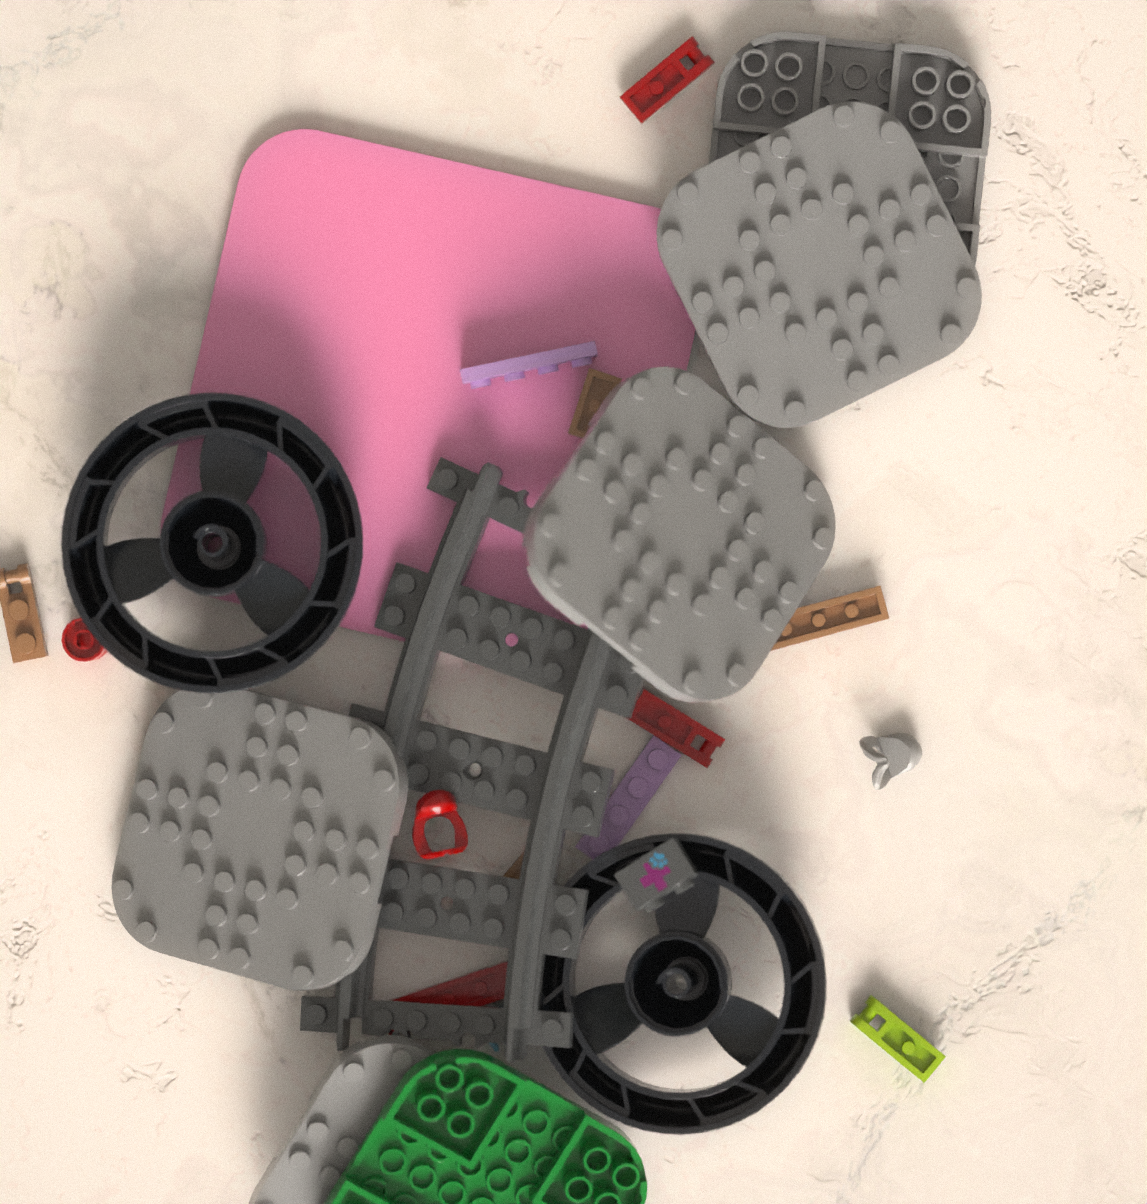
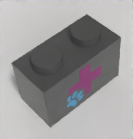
[614,838,699,913]

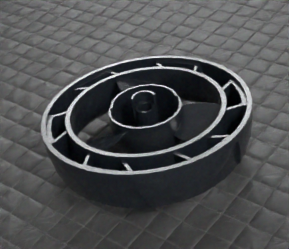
[61,393,363,694]
[540,833,827,1135]

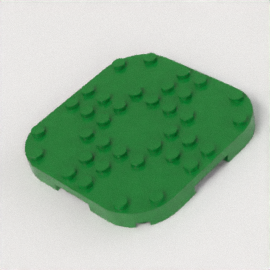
[324,1049,648,1204]

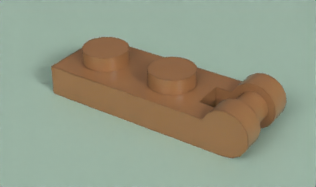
[0,563,48,663]

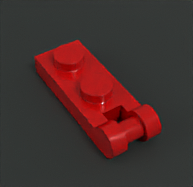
[620,36,715,125]
[627,689,726,768]

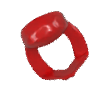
[412,790,468,859]

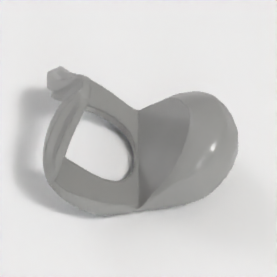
[859,733,922,790]

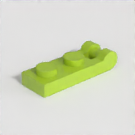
[850,995,946,1083]

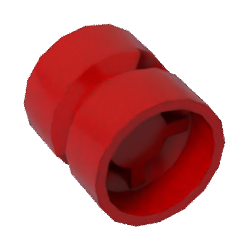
[61,618,108,662]

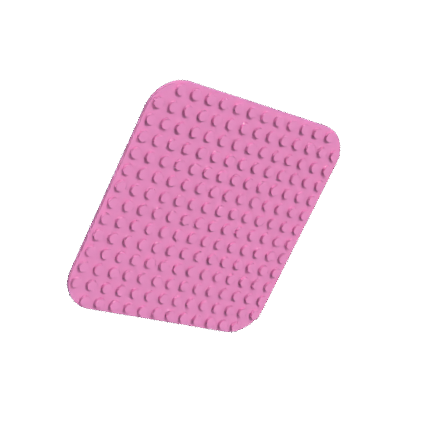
[160,129,696,646]

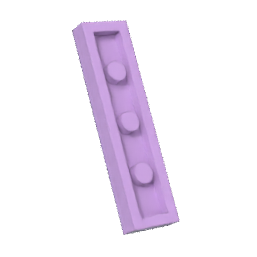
[460,341,598,389]
[575,735,682,859]

